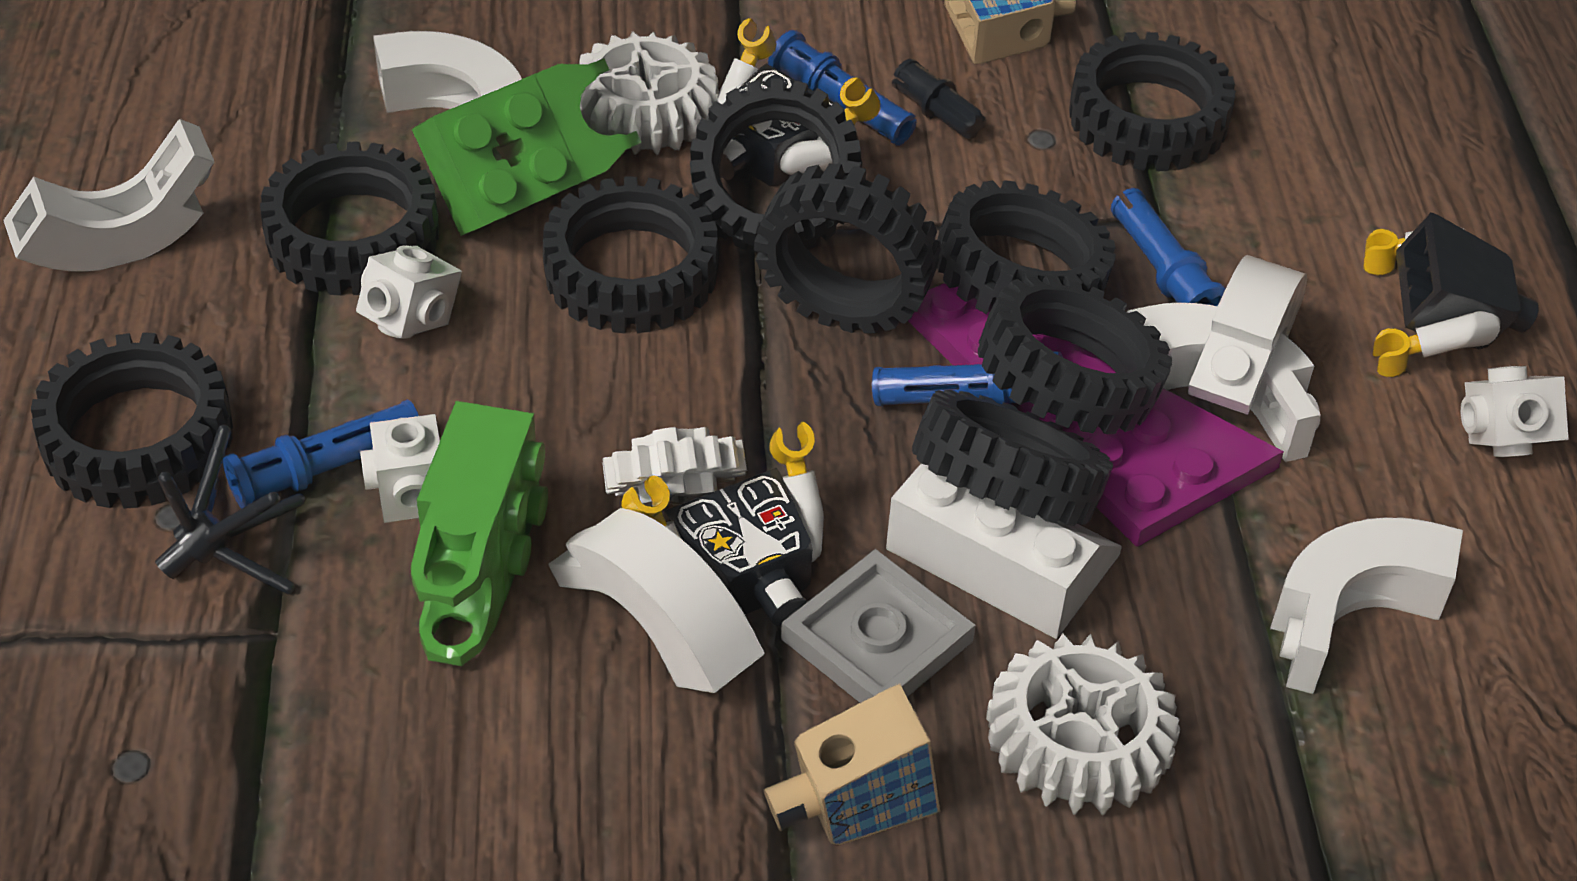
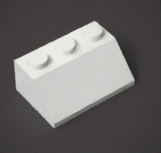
[886,464,1122,639]

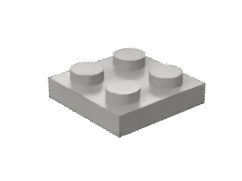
[781,549,975,703]

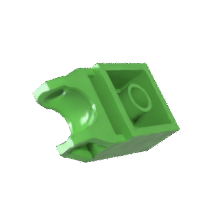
[412,58,642,236]
[411,401,548,666]

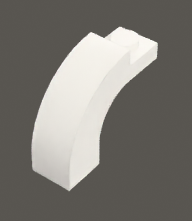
[373,31,522,161]
[4,119,215,271]
[1188,255,1307,415]
[1127,303,1320,462]
[548,508,765,693]
[1270,518,1463,694]

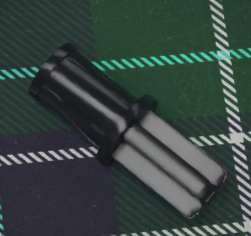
[892,58,986,139]

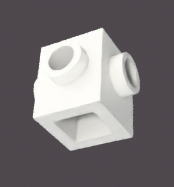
[356,246,462,339]
[1461,366,1568,457]
[360,414,440,523]

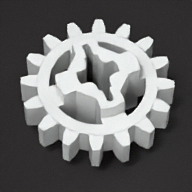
[602,427,747,506]

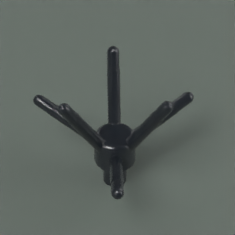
[155,425,306,594]

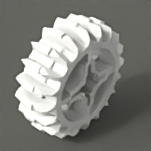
[579,31,719,155]
[986,634,1180,815]

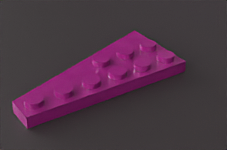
[908,283,1284,547]

